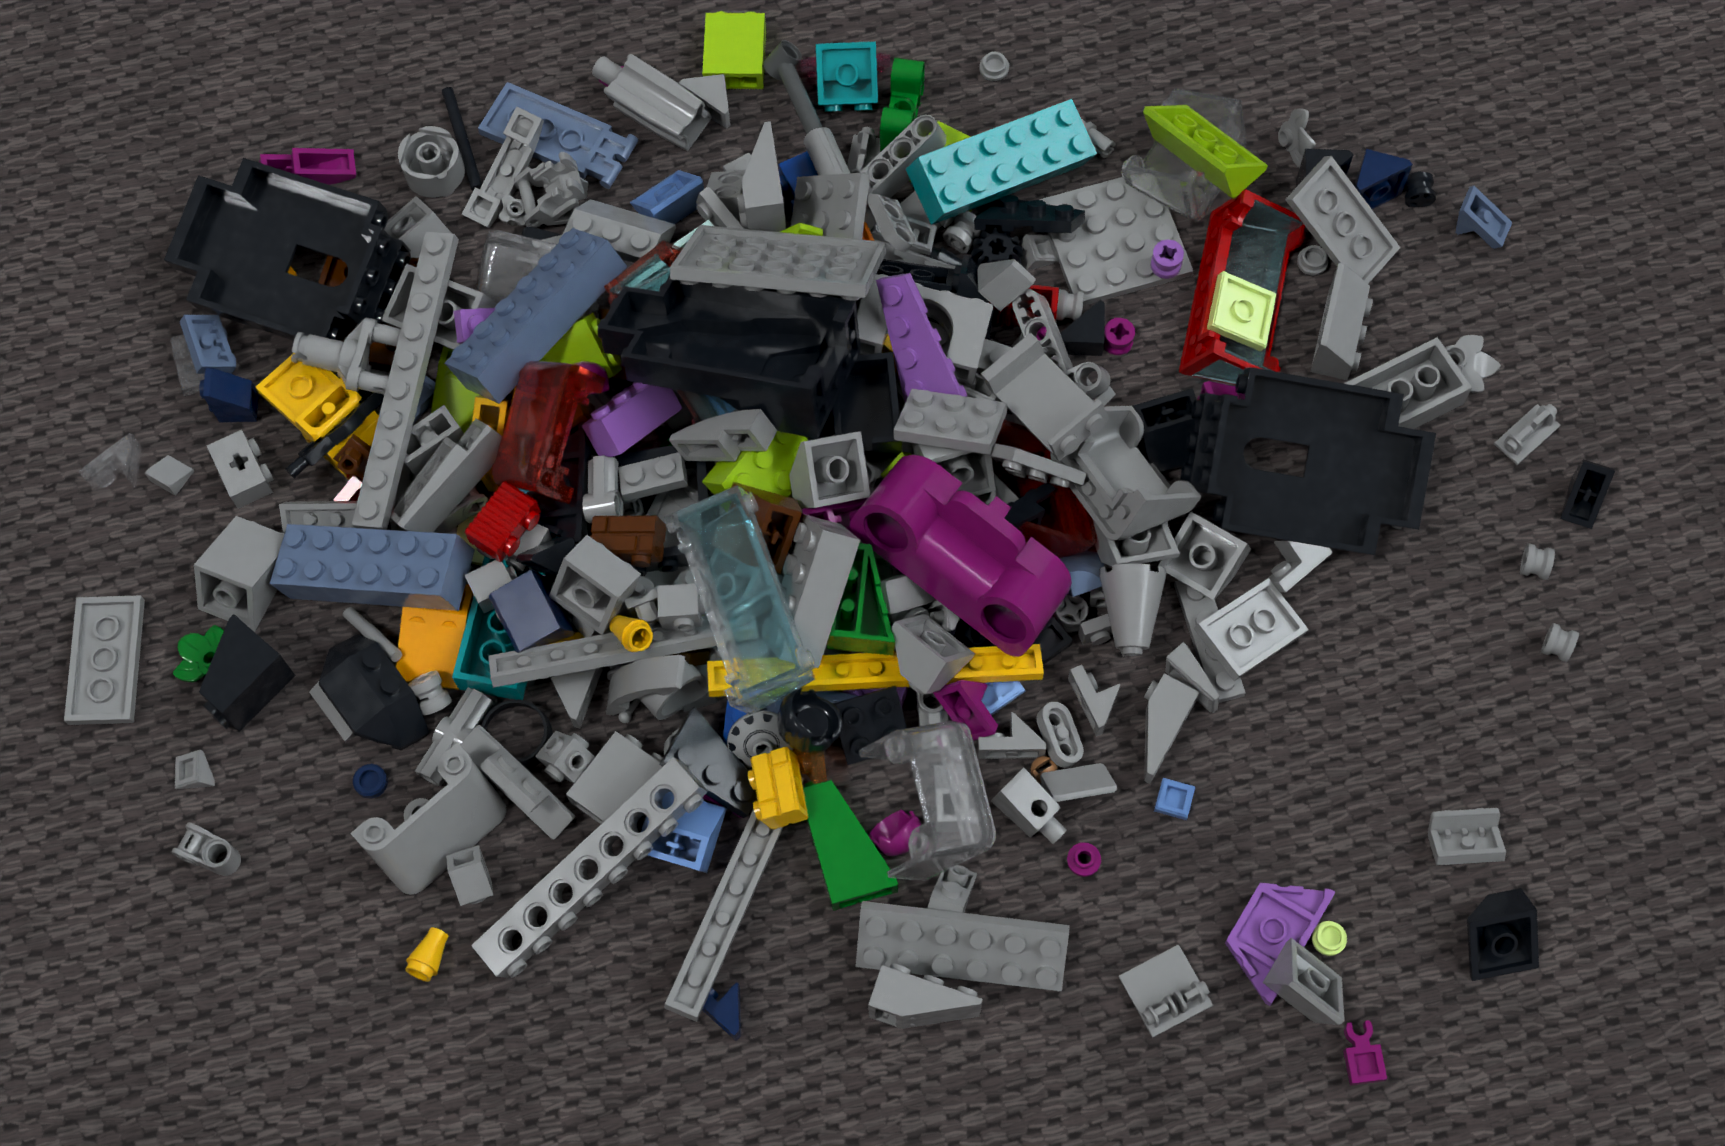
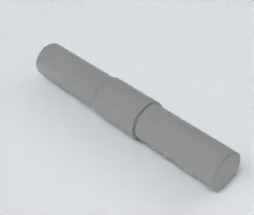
[343,607,402,662]

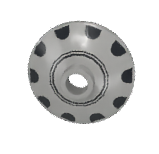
[727,711,793,770]

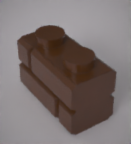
[590,515,666,568]

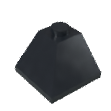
[1467,888,1539,981]

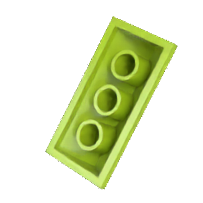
[1143,105,1268,199]

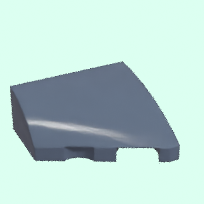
[1054,551,1104,597]

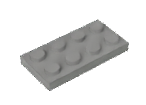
[1285,156,1401,284]
[64,595,145,725]

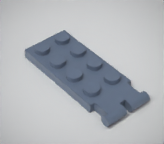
[478,82,639,189]

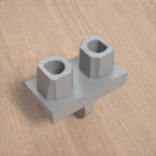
[624,576,660,625]

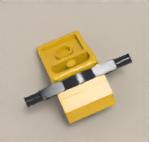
[255,353,384,480]

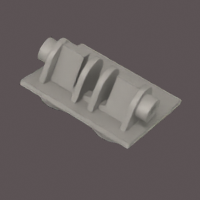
[1118,944,1213,1038]

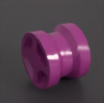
[1104,318,1135,355]

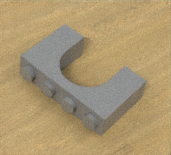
[857,274,994,385]

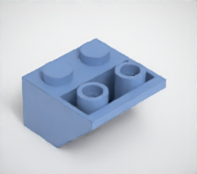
[641,792,727,873]

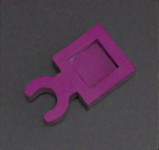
[1343,1020,1387,1086]

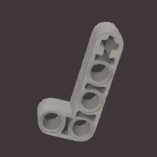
[1012,289,1111,398]

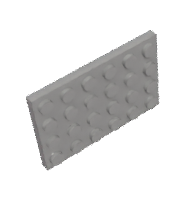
[670,225,886,300]

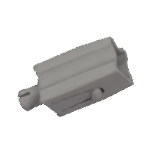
[592,54,712,151]

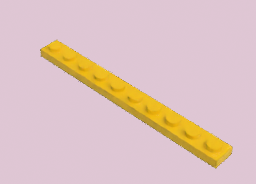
[707,644,1044,697]

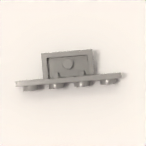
[460,725,575,839]

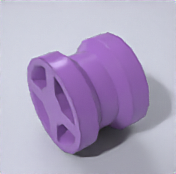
[1150,239,1184,279]

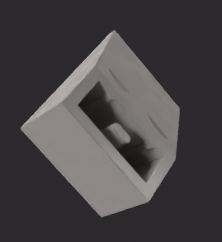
[868,964,983,1029]

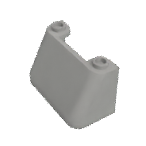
[1050,406,1201,540]
[350,742,506,895]

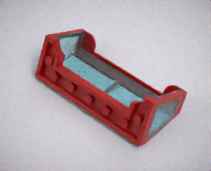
[1179,189,1306,385]

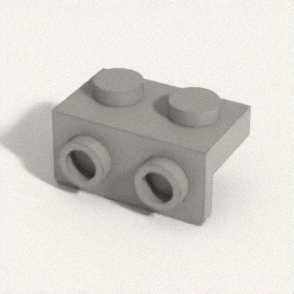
[1428,808,1506,865]

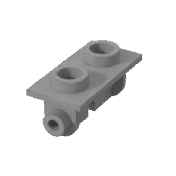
[847,127,881,173]
[1494,404,1561,465]

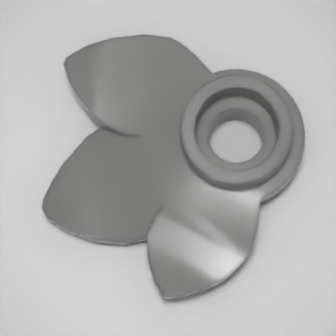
[1278,108,1316,168]
[1445,335,1501,393]

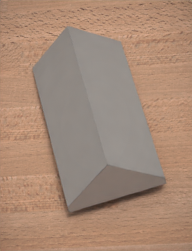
[390,418,512,533]

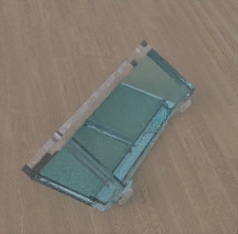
[664,485,816,714]

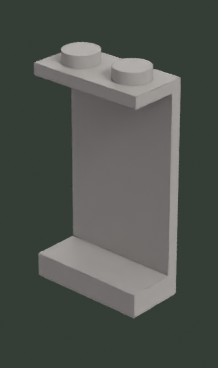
[981,333,1110,461]

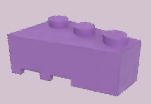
[582,382,683,457]

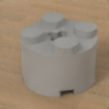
[398,126,465,198]

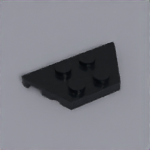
[526,422,592,544]

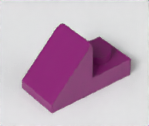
[933,680,998,742]

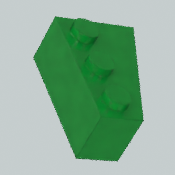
[827,543,895,655]

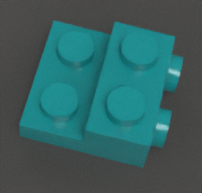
[816,41,878,112]

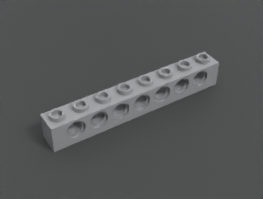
[471,757,708,978]

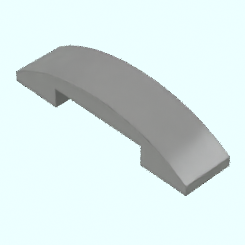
[462,106,544,228]
[606,655,685,715]

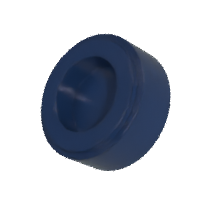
[353,764,388,799]

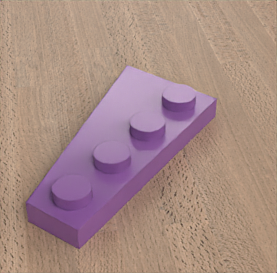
[876,273,968,403]

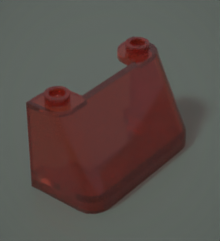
[492,361,606,504]

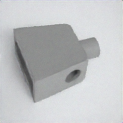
[991,768,1067,844]

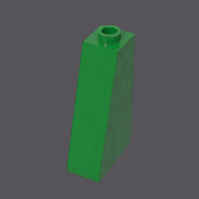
[803,779,898,911]

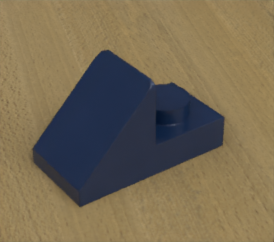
[702,982,741,1041]

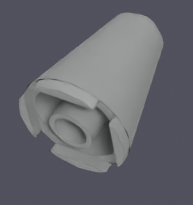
[1099,563,1166,656]

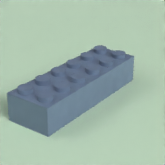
[445,228,627,404]
[269,524,475,611]

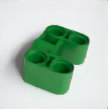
[880,57,925,155]

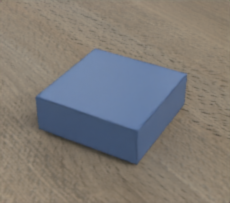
[1154,778,1195,820]

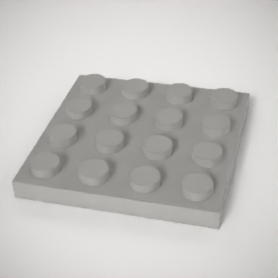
[1039,169,1193,306]

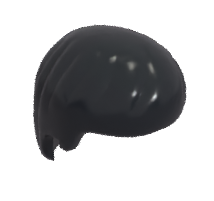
[777,687,843,754]

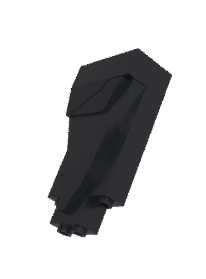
[598,276,861,439]

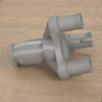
[291,317,401,395]

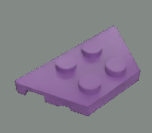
[1225,883,1335,1006]

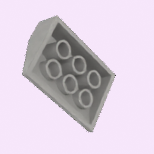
[737,121,786,232]

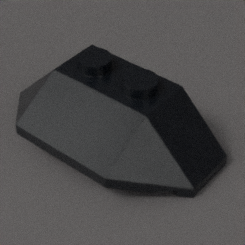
[319,634,429,751]

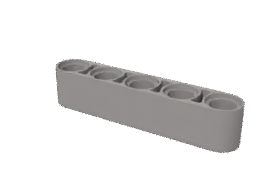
[859,115,947,198]

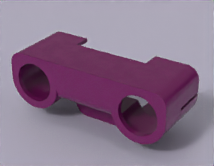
[850,455,1072,657]

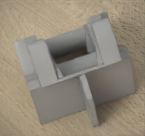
[514,152,588,228]

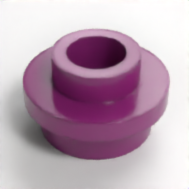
[1067,842,1101,877]

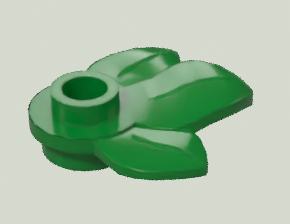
[173,625,224,682]

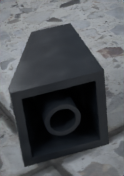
[199,614,296,732]

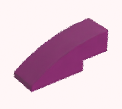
[259,148,356,185]

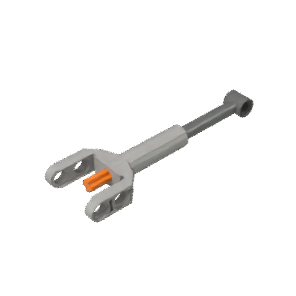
[763,40,916,252]

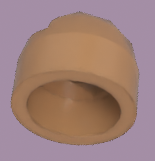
[1030,756,1057,783]

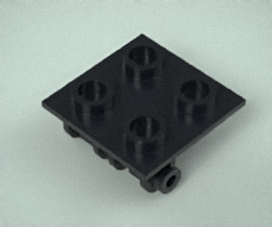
[833,685,911,765]

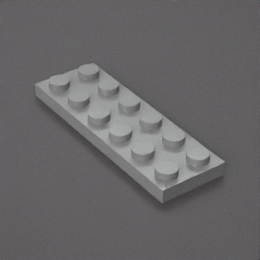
[856,901,1069,991]

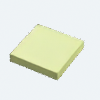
[1207,271,1277,352]

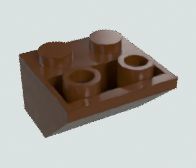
[712,482,802,574]

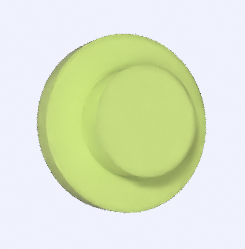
[1312,921,1347,956]

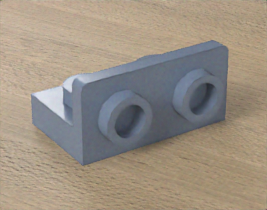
[180,315,236,374]

